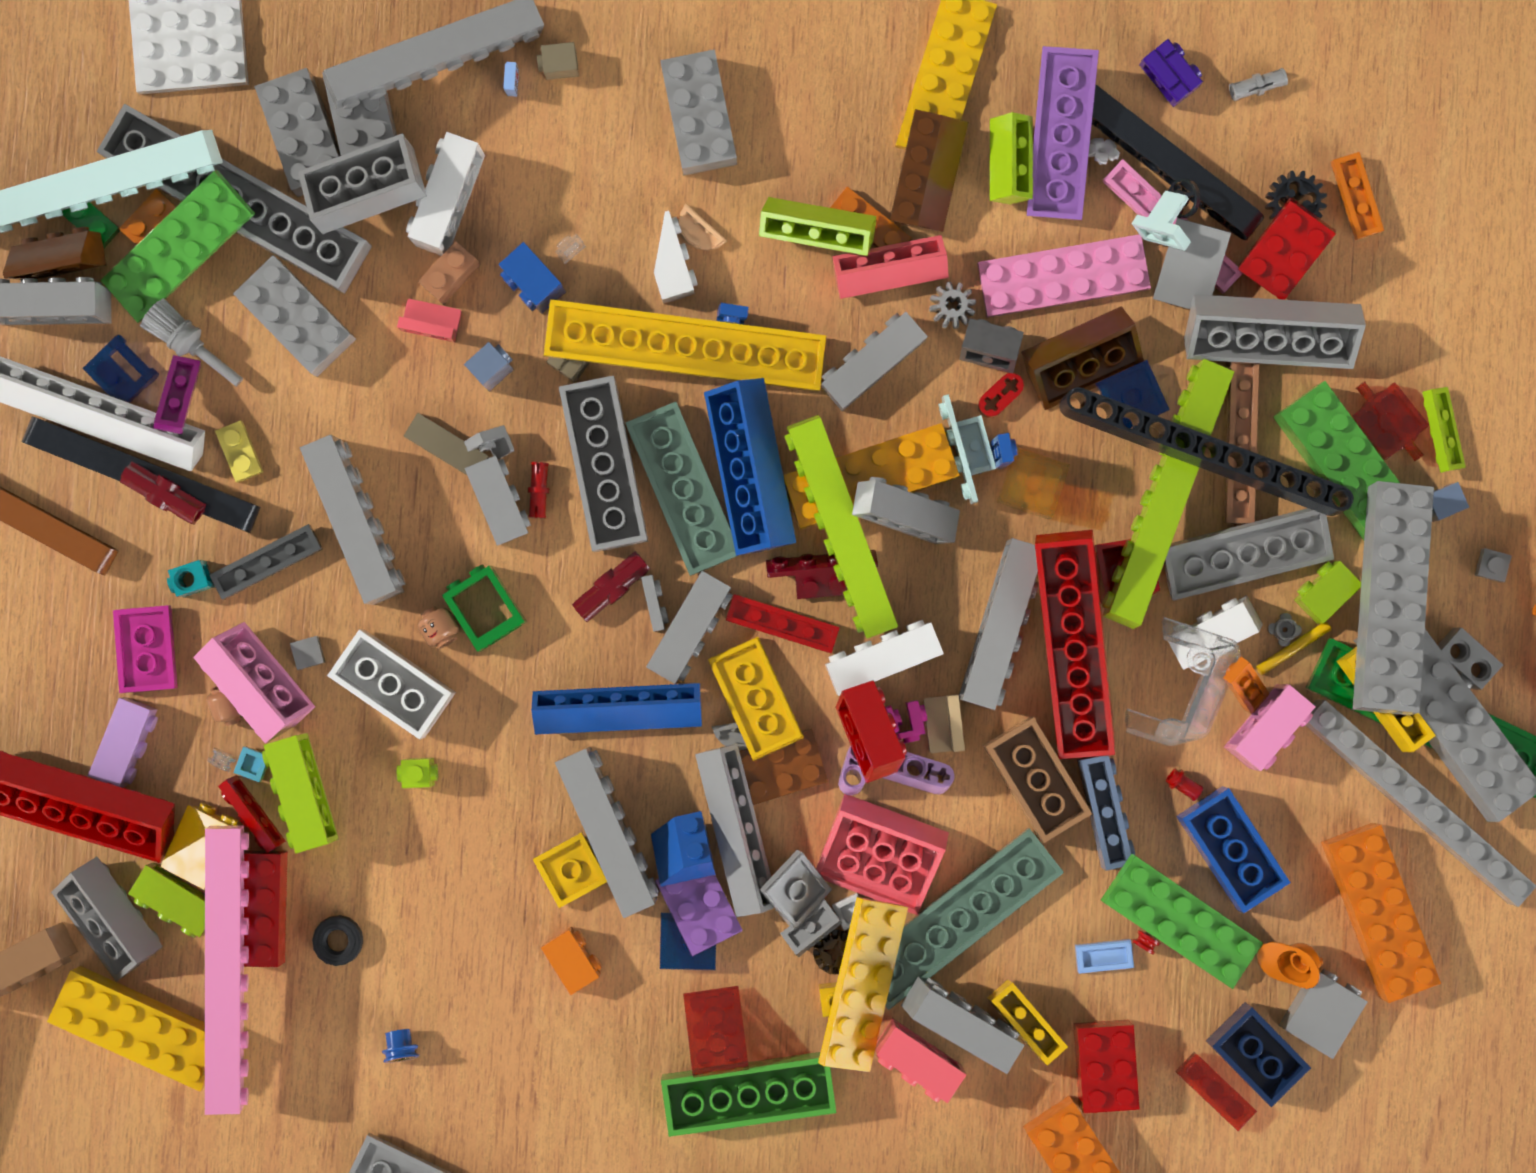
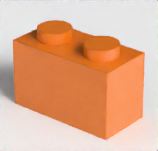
[541,927,602,996]

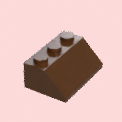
[3,227,107,280]

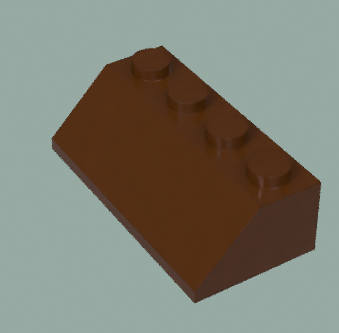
[889,109,969,232]
[1021,306,1145,410]

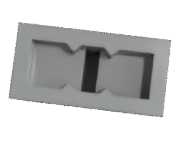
[1438,627,1503,690]

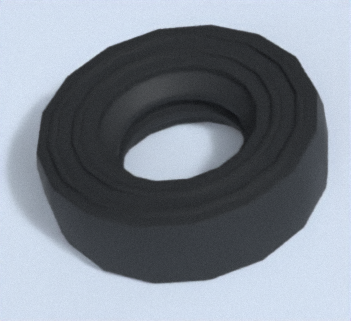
[312,915,363,966]

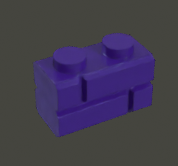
[1139,39,1203,107]

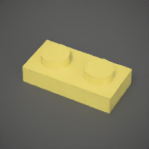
[215,420,263,483]

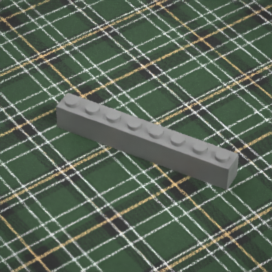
[323,0,544,109]

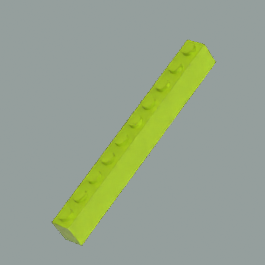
[1102,359,1234,629]

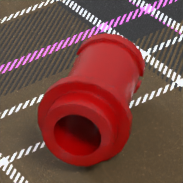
[1166,768,1203,801]

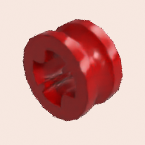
[1132,930,1161,955]

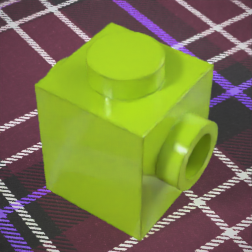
[396,758,438,788]

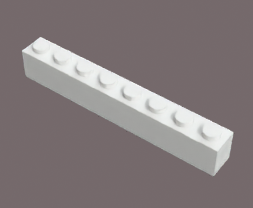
[0,356,205,471]

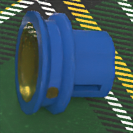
[382,1029,419,1063]

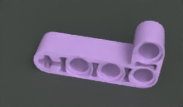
[838,745,954,796]

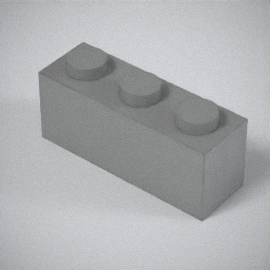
[464,456,531,546]

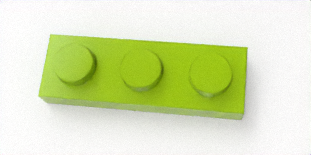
[1422,387,1466,473]

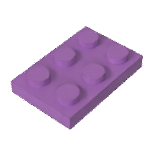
[655,875,743,957]

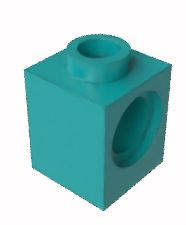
[167,560,215,597]

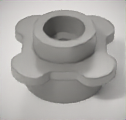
[1268,613,1302,646]

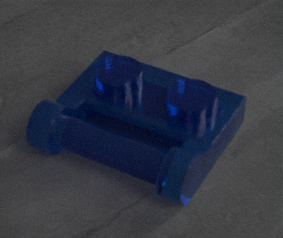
[82,335,159,403]

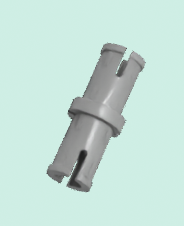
[1229,68,1288,101]

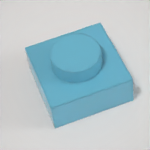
[233,746,267,782]

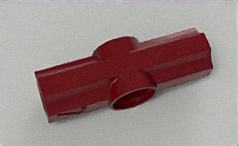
[120,462,206,525]
[572,551,651,623]

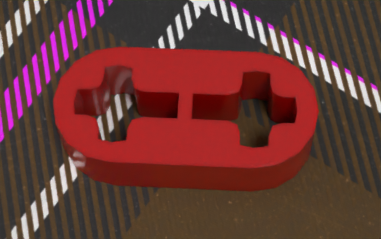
[978,373,1024,418]

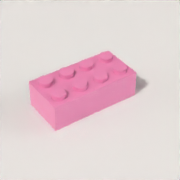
[193,622,315,744]

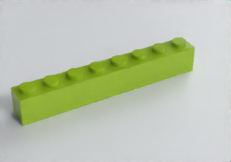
[784,415,898,639]

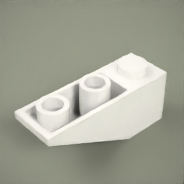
[654,211,698,304]

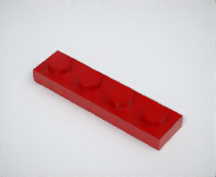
[726,594,840,654]

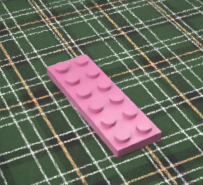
[977,234,1151,318]

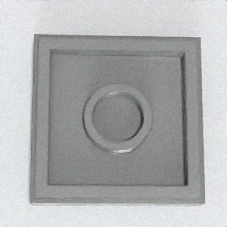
[760,850,832,929]

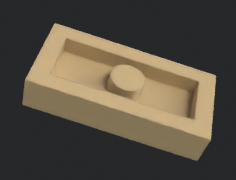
[924,695,965,753]

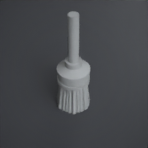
[140,298,243,387]

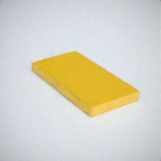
[708,637,804,761]

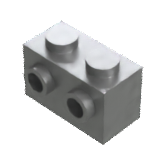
[959,318,1024,373]

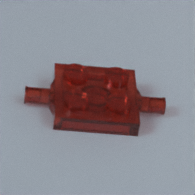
[1351,381,1429,462]

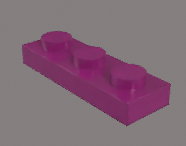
[154,355,201,434]

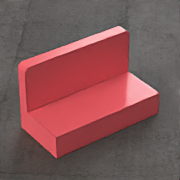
[397,299,462,343]

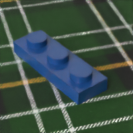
[990,433,1017,470]

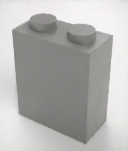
[1279,969,1367,1059]

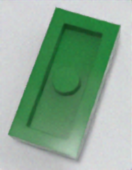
[62,202,120,249]

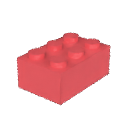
[875,1018,966,1103]

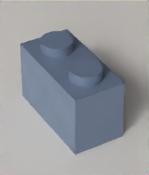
[464,342,514,392]

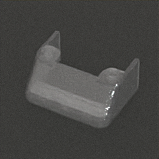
[1125,617,1241,746]

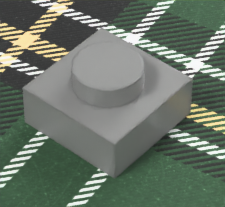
[1475,548,1512,582]

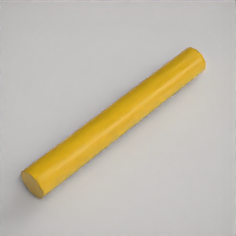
[1256,622,1331,675]

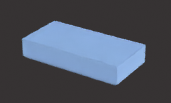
[1075,939,1134,974]

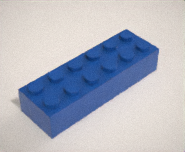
[704,378,796,556]

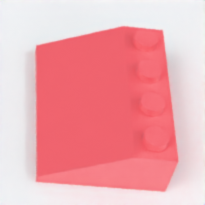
[816,794,949,915]

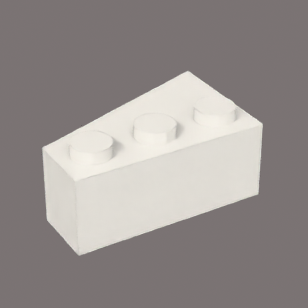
[1167,595,1263,670]

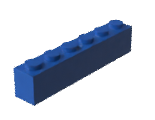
[531,683,702,735]

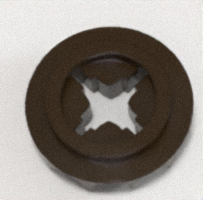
[813,930,848,975]

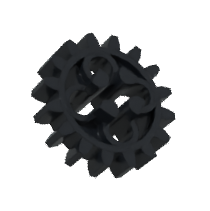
[1265,171,1327,220]

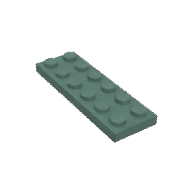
[625,402,739,576]

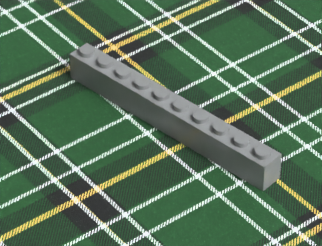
[1305,699,1536,907]

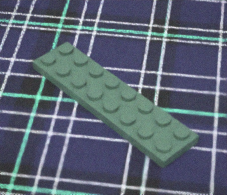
[885,828,1064,1010]

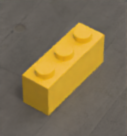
[987,980,1068,1066]

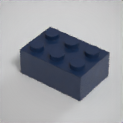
[1206,1002,1311,1108]

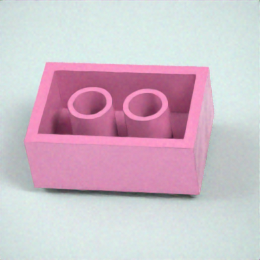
[1224,684,1315,771]

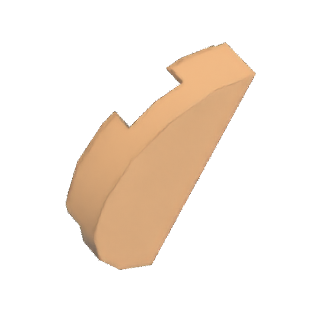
[679,203,727,251]

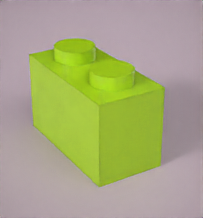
[1294,561,1361,624]

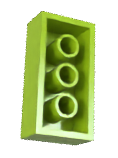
[262,733,339,854]

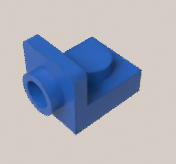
[716,303,749,325]

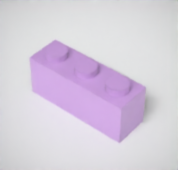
[88,697,158,788]

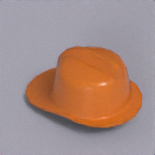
[1257,942,1323,989]

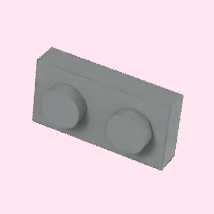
[641,575,669,632]
[780,900,842,957]

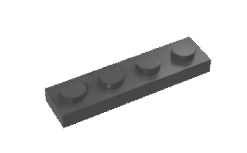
[210,524,323,600]

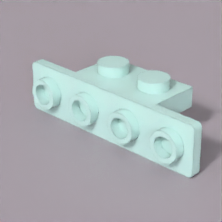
[938,394,996,504]

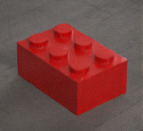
[1238,197,1336,300]
[835,680,907,783]
[1073,1020,1140,1113]

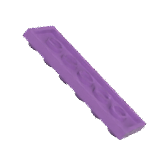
[1027,46,1099,220]

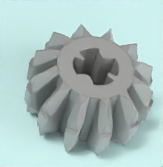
[929,282,976,329]

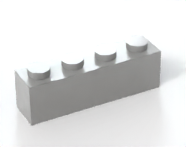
[821,312,928,411]
[852,477,960,544]
[646,571,733,684]

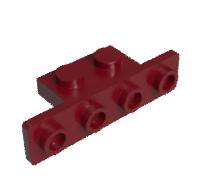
[766,550,878,600]

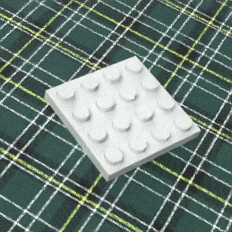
[129,0,249,95]

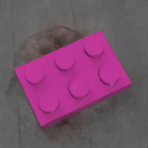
[113,605,178,693]

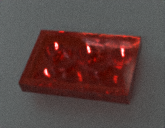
[683,986,749,1078]

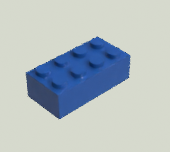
[1176,786,1291,913]

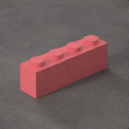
[832,235,949,299]

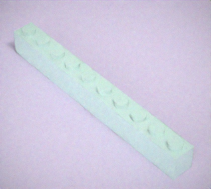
[0,130,223,233]

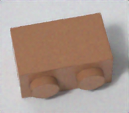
[418,241,480,305]

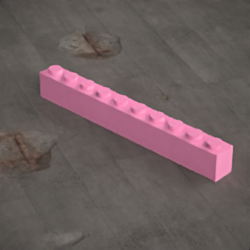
[205,825,249,1115]

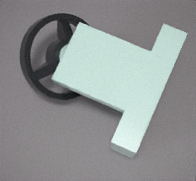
[1131,179,1200,251]

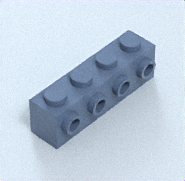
[1077,755,1135,871]

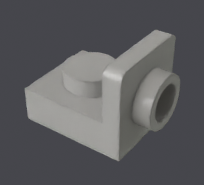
[464,425,514,460]

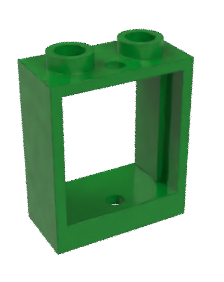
[442,564,527,652]

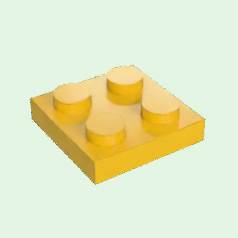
[533,832,607,908]

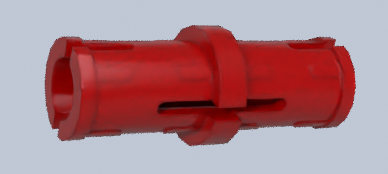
[528,462,550,519]

